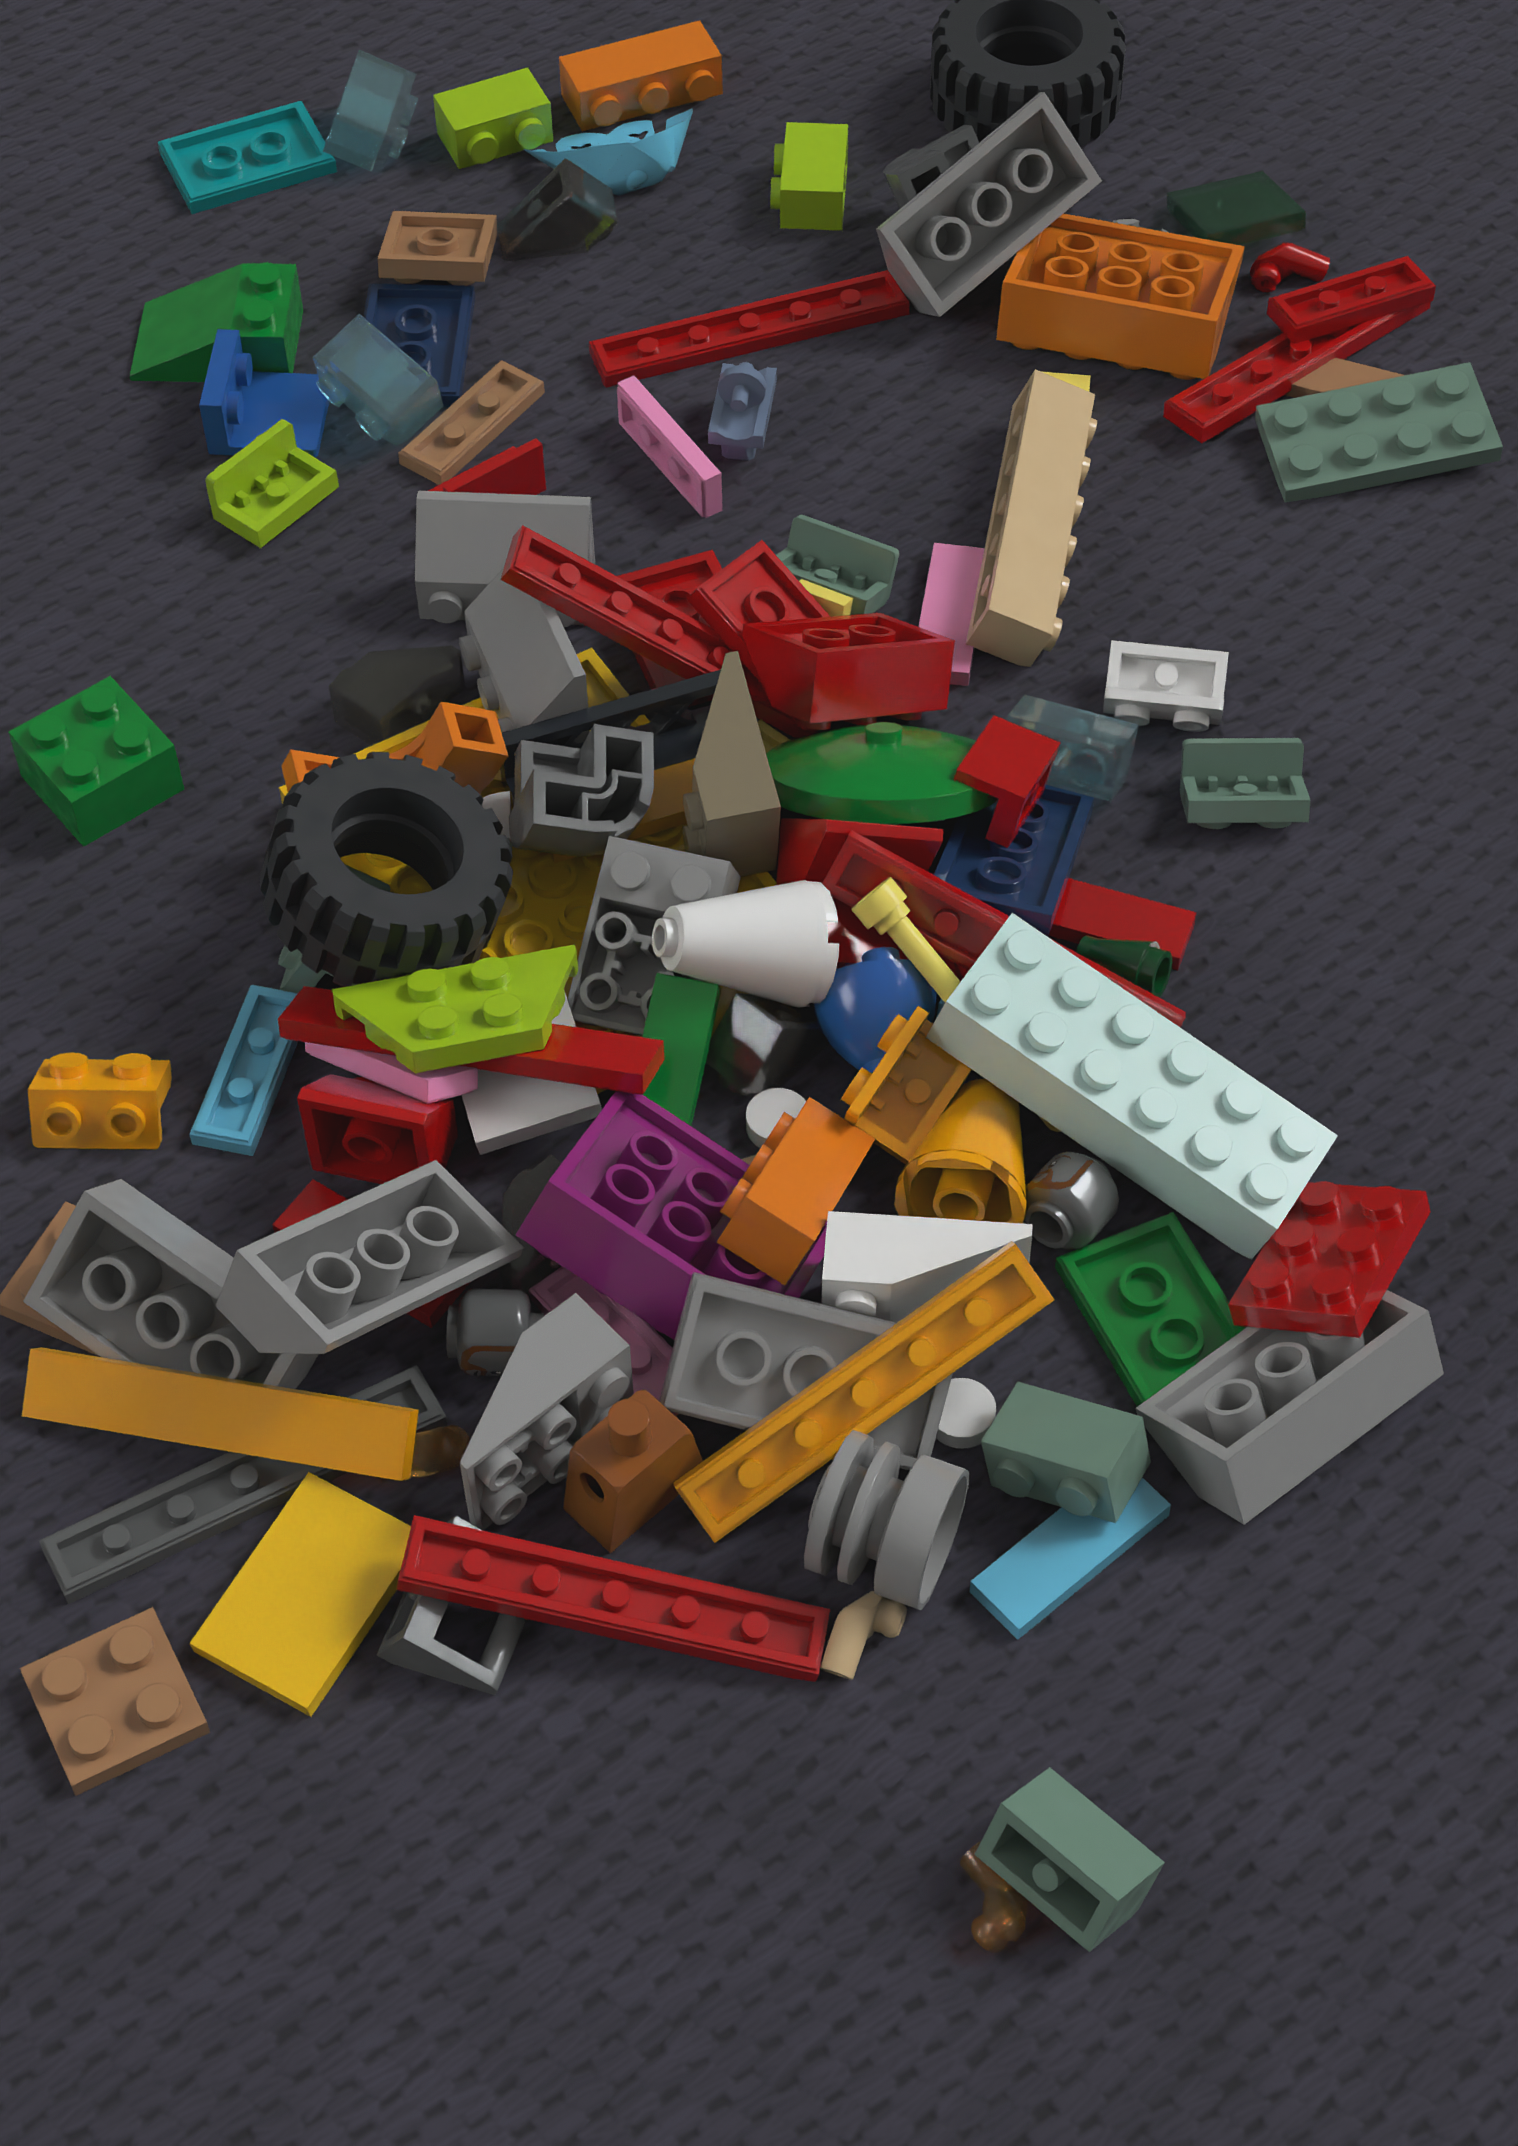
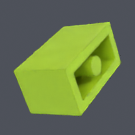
[433,67,553,169]
[770,122,848,230]

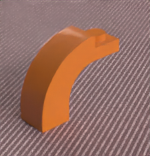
[281,702,508,794]

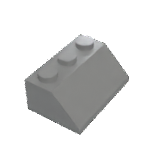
[415,491,595,627]
[459,568,590,744]

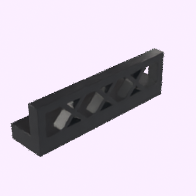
[500,669,721,807]

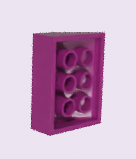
[516,1091,827,1340]

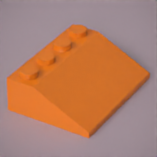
[996,213,1245,380]

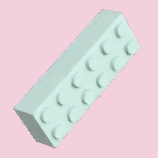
[926,913,1338,1260]

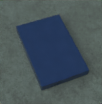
[351,283,475,407]

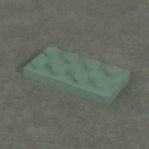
[1255,362,1503,502]

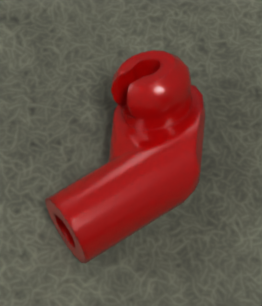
[1250,242,1330,292]

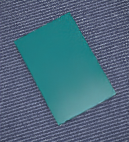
[158,101,337,214]

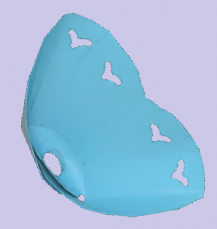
[524,108,693,196]

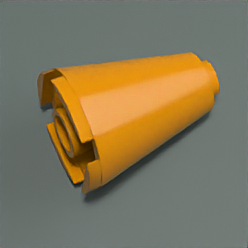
[894,1079,1027,1224]

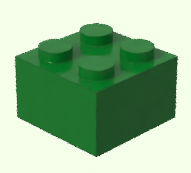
[8,676,184,847]

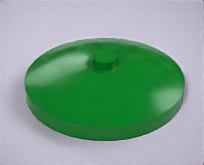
[766,722,999,824]

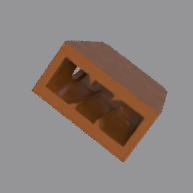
[563,1389,703,1553]

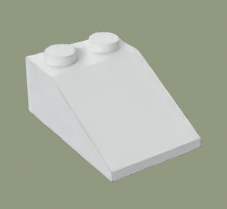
[822,1211,1033,1323]

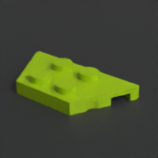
[332,944,578,1073]

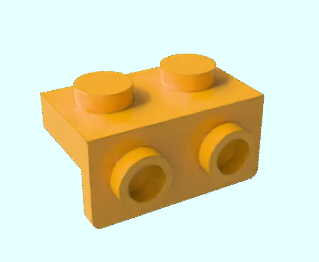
[841,1006,972,1165]
[27,1053,172,1149]

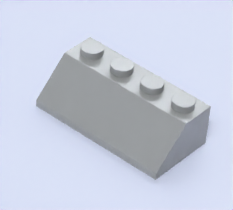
[876,92,1102,317]
[216,1160,524,1354]
[23,1179,319,1389]
[1136,1290,1444,1525]

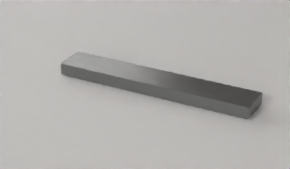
[39,1365,448,1604]

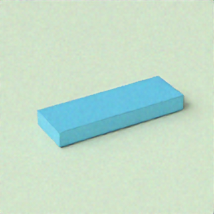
[190,985,298,1156]
[969,1478,1171,1640]

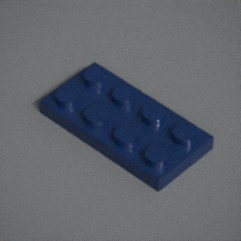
[934,783,1095,937]

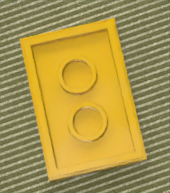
[190,1472,411,1717]

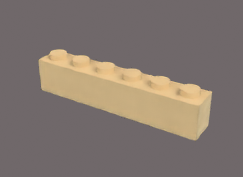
[966,369,1097,667]

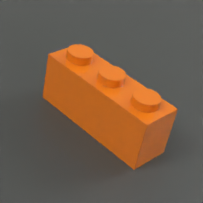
[559,20,723,131]
[717,1097,875,1286]

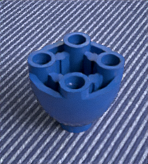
[813,947,937,1073]

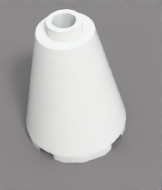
[652,880,839,1008]

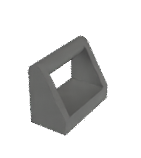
[377,1516,527,1695]

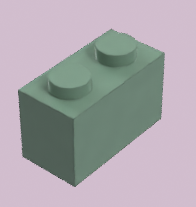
[981,1382,1151,1523]
[974,1767,1165,1952]

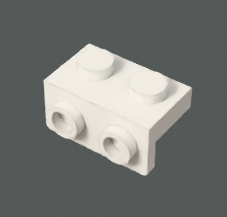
[1103,640,1229,732]

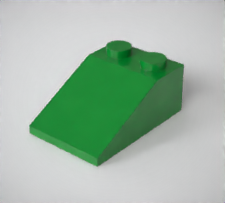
[130,262,303,382]

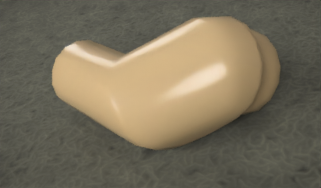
[820,1591,907,1680]

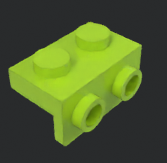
[205,419,339,548]

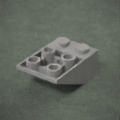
[568,836,741,1036]
[460,1293,634,1530]

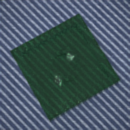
[1167,171,1306,245]

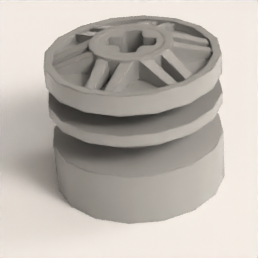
[804,1430,969,1610]

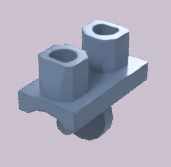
[708,362,777,460]

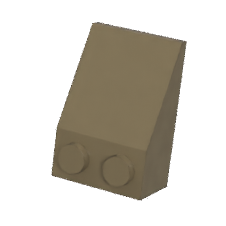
[682,651,781,877]

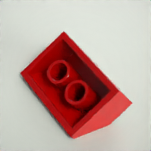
[742,613,955,730]

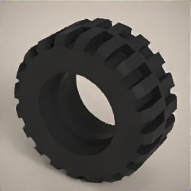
[930,0,1126,148]
[260,752,513,987]

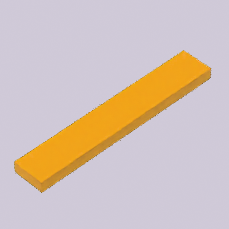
[673,1241,1055,1543]
[22,1347,419,1481]

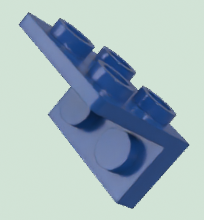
[199,329,333,458]

